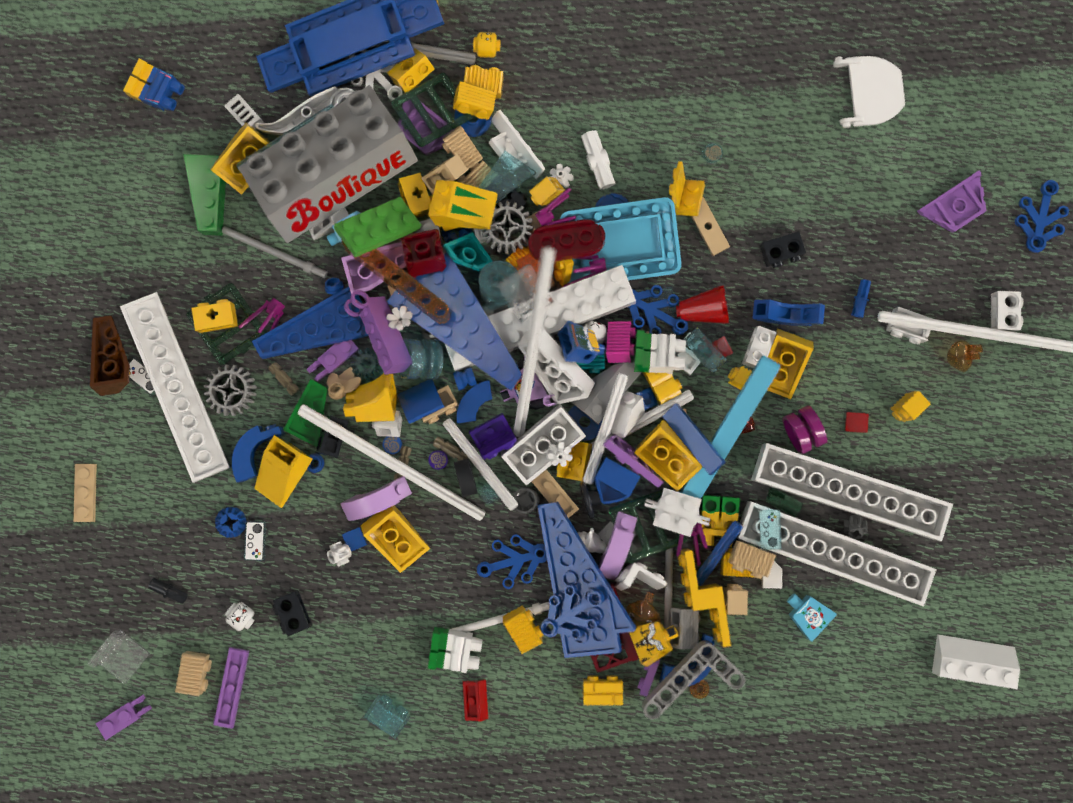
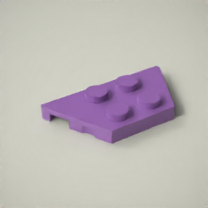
[398,93,454,156]
[917,170,987,233]
[603,434,663,487]

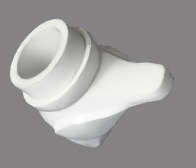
[578,528,607,554]

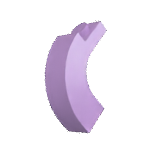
[340,476,412,521]
[598,512,637,580]

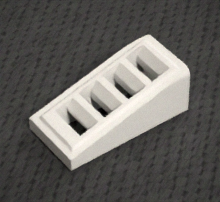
[224,94,263,129]

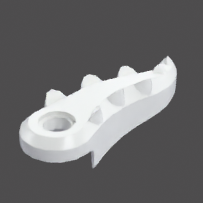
[255,87,354,135]

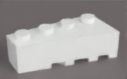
[518,328,595,405]

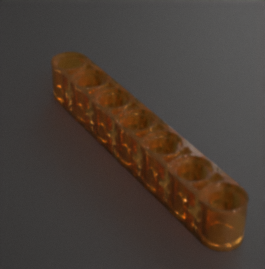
[341,239,450,324]

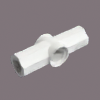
[581,130,615,190]

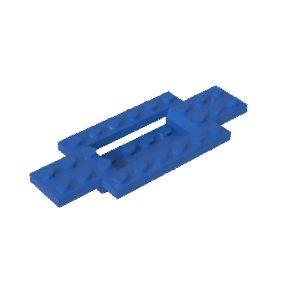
[256,0,445,97]

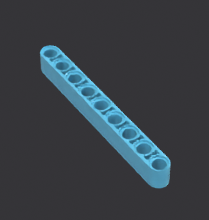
[680,355,781,499]

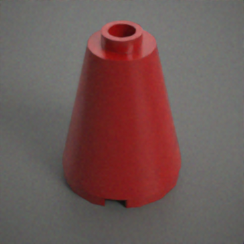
[676,285,729,324]

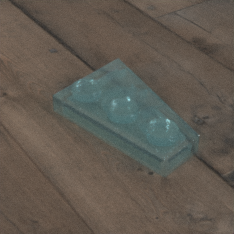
[479,151,536,203]

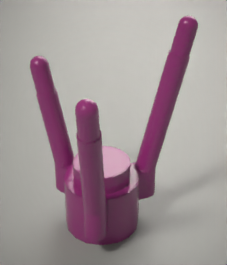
[535,188,576,226]
[564,255,606,287]
[239,298,285,333]
[676,523,708,566]

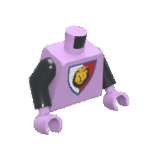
[500,356,557,410]

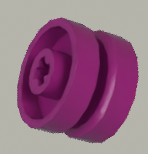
[782,405,827,454]

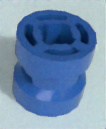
[453,367,477,390]

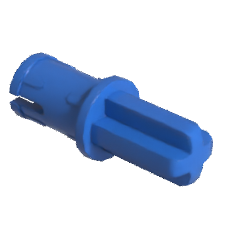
[851,279,871,318]

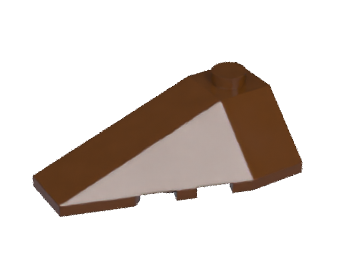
[90,315,130,396]

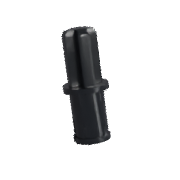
[148,578,188,604]

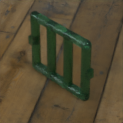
[391,72,473,147]
[186,283,267,365]
[609,489,687,563]

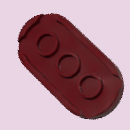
[528,219,605,262]

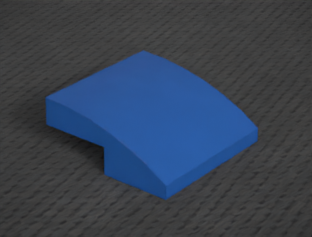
[397,378,444,424]

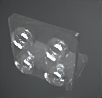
[497,264,554,323]
[88,629,150,684]

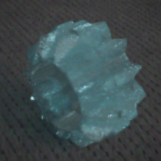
[351,348,382,381]

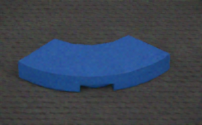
[457,380,492,424]

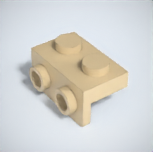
[422,385,459,425]

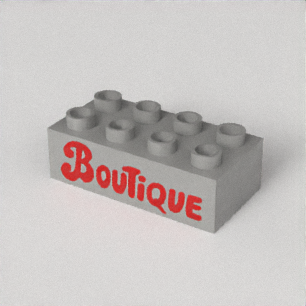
[238,85,418,243]

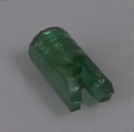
[766,487,803,517]

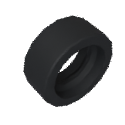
[454,458,478,497]

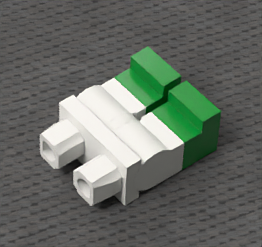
[634,330,686,374]
[428,627,483,673]

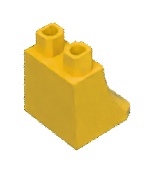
[343,373,397,422]

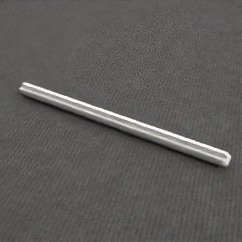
[513,247,555,437]
[877,311,1073,353]
[298,404,486,521]

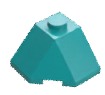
[443,232,494,271]

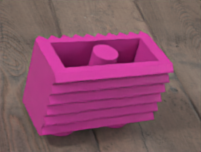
[606,321,636,363]

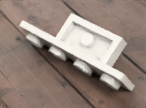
[489,110,545,179]

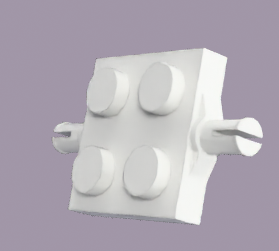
[644,488,710,537]

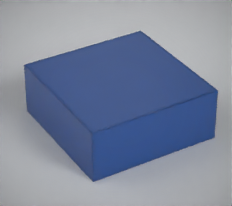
[342,527,368,551]

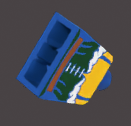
[558,321,605,364]

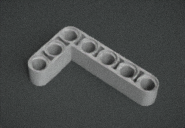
[642,640,745,719]

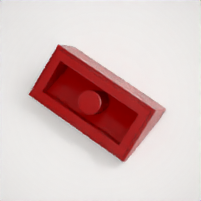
[463,680,488,721]

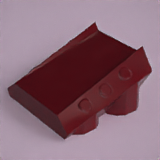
[401,229,446,279]

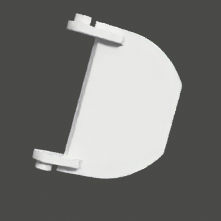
[833,56,905,128]

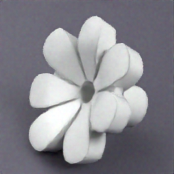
[550,164,573,188]
[387,306,412,331]
[547,441,573,467]

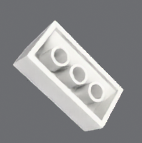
[501,404,586,486]
[932,634,1020,689]

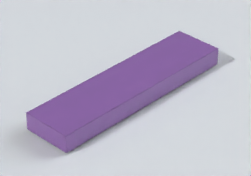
[213,647,249,729]

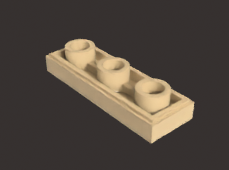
[691,197,730,257]

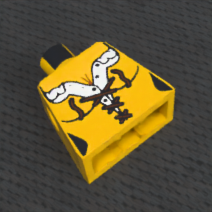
[629,621,679,667]

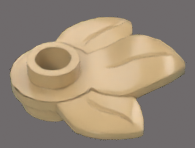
[327,367,361,400]

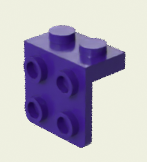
[469,413,517,460]

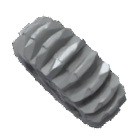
[482,201,533,254]
[204,365,257,416]

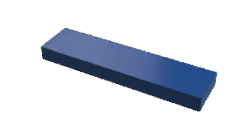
[662,403,726,475]

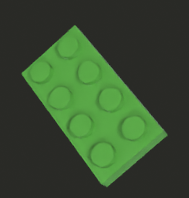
[334,197,421,257]

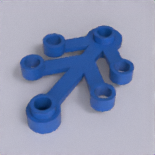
[1014,180,1069,253]
[628,285,688,335]
[477,534,547,589]
[541,584,604,640]

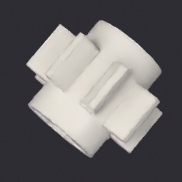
[327,541,351,567]

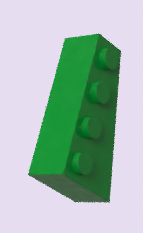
[183,154,226,236]

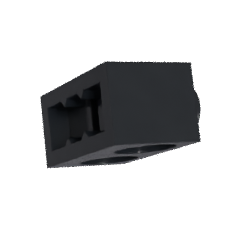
[760,231,806,269]
[315,415,349,458]
[272,590,313,637]

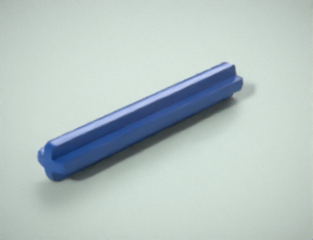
[696,521,743,586]

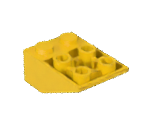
[254,435,313,508]

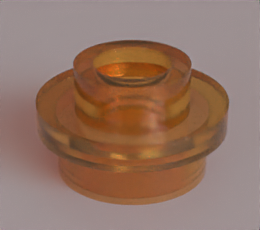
[690,679,709,699]

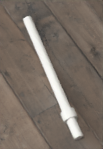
[451,600,555,633]

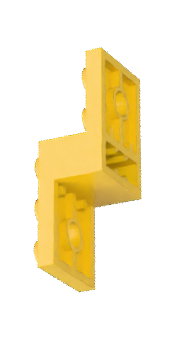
[678,548,731,647]

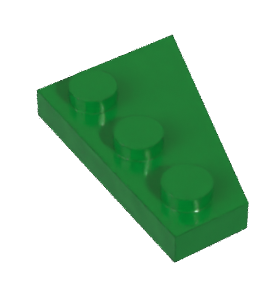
[283,379,328,447]

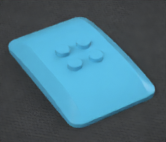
[560,197,681,283]

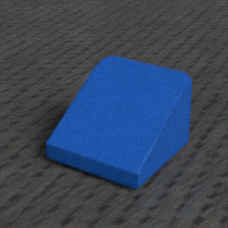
[635,387,658,410]

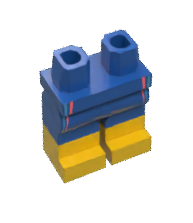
[123,58,185,111]

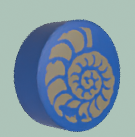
[383,436,403,454]

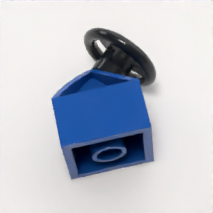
[580,457,641,519]

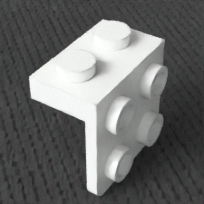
[615,562,667,591]

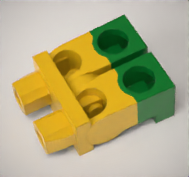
[700,495,740,547]

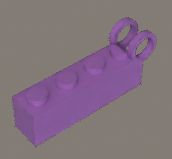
[344,290,413,375]

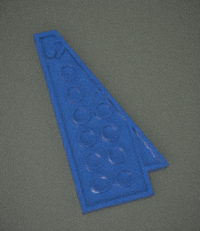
[387,252,523,391]
[537,502,636,658]

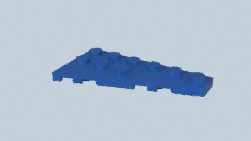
[252,286,368,359]

